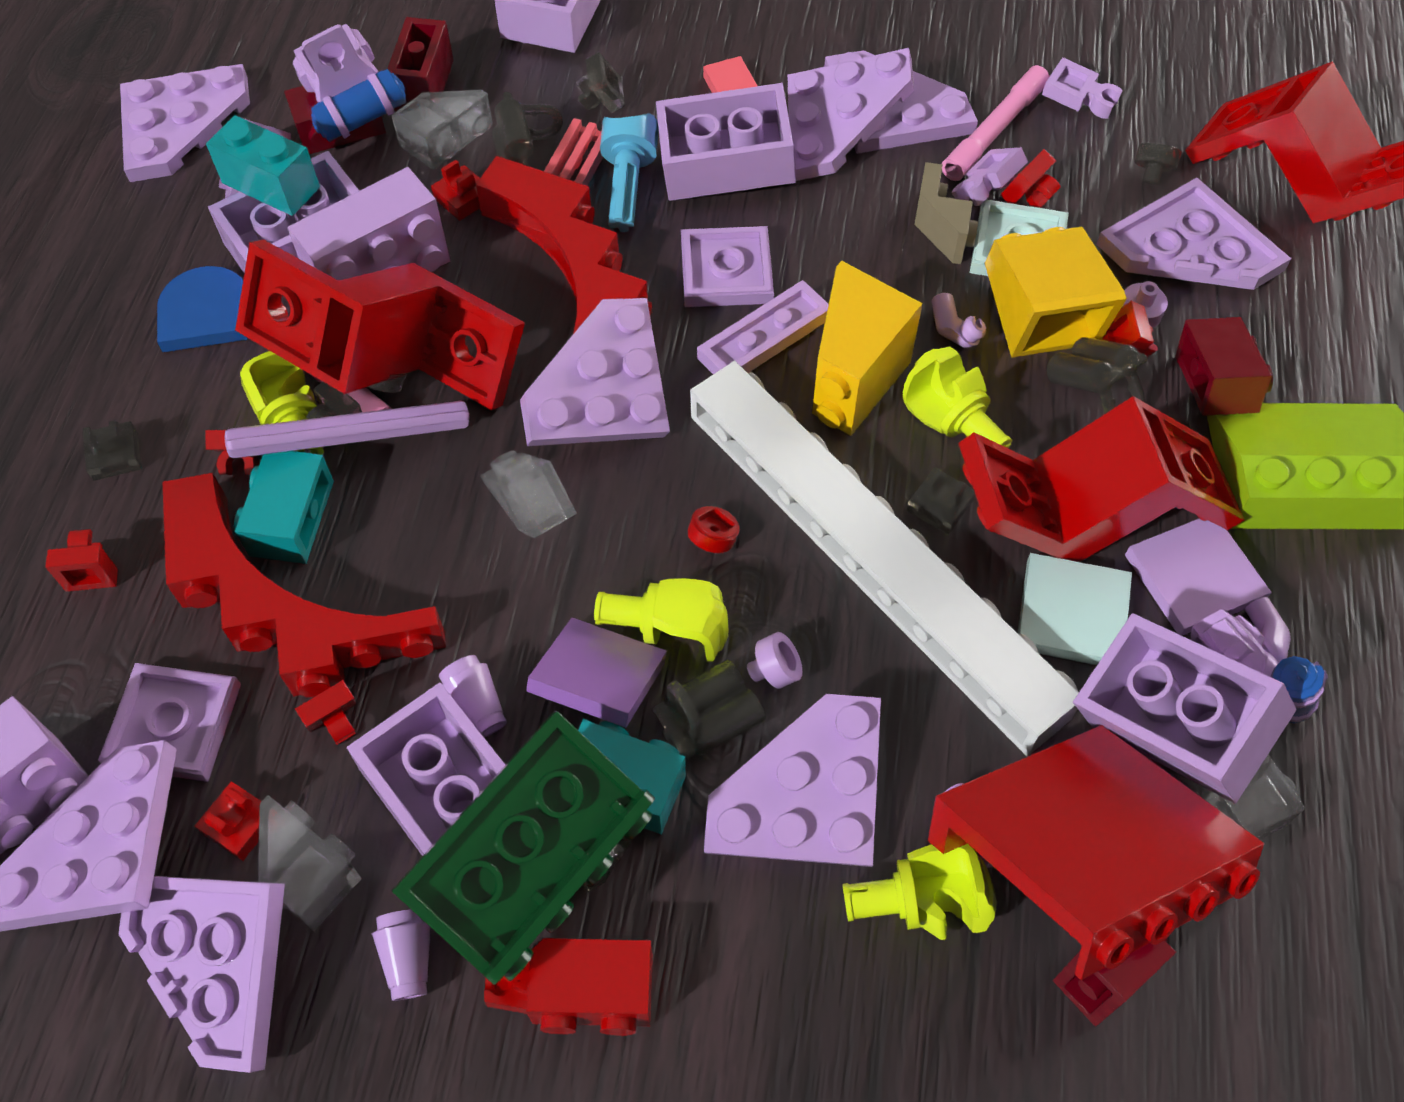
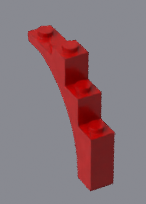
[476,156,652,334]
[162,473,446,697]

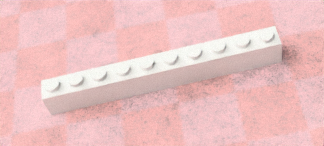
[690,360,1079,757]

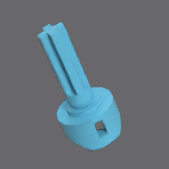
[600,113,659,232]

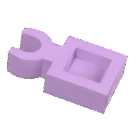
[1042,57,1123,119]
[952,147,1028,206]

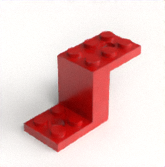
[1185,61,1404,223]
[235,239,525,410]
[958,396,1245,562]

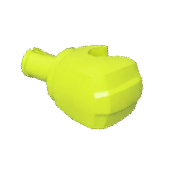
[903,346,1013,448]
[240,351,324,455]
[594,578,728,662]
[842,844,997,940]

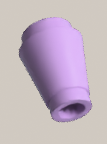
[439,655,507,737]
[372,909,430,1001]

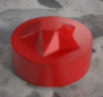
[687,506,740,553]

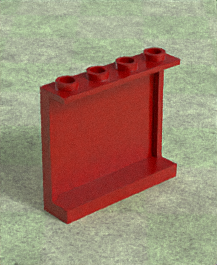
[928,725,1265,980]

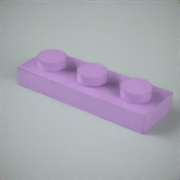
[697,280,829,374]

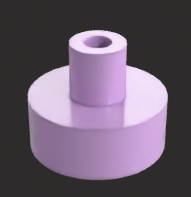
[1121,281,1168,328]
[747,632,802,689]

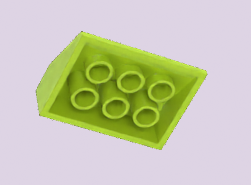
[1207,403,1404,529]

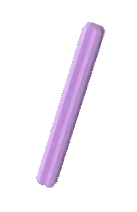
[224,401,469,458]

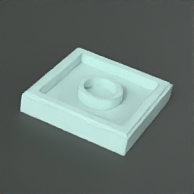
[969,199,1069,276]
[1018,553,1132,665]

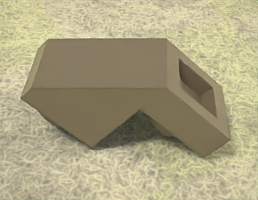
[915,162,978,264]

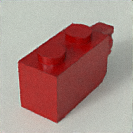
[484,938,653,1036]

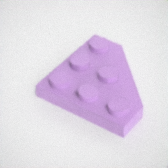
[788,48,914,181]
[824,50,978,153]
[120,64,250,182]
[1096,178,1291,290]
[520,298,670,446]
[704,694,881,867]
[0,740,177,932]
[119,876,285,1073]

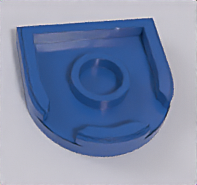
[157,266,249,352]

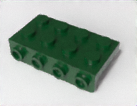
[391,711,655,985]

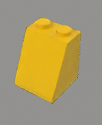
[985,227,1127,358]
[812,261,923,436]

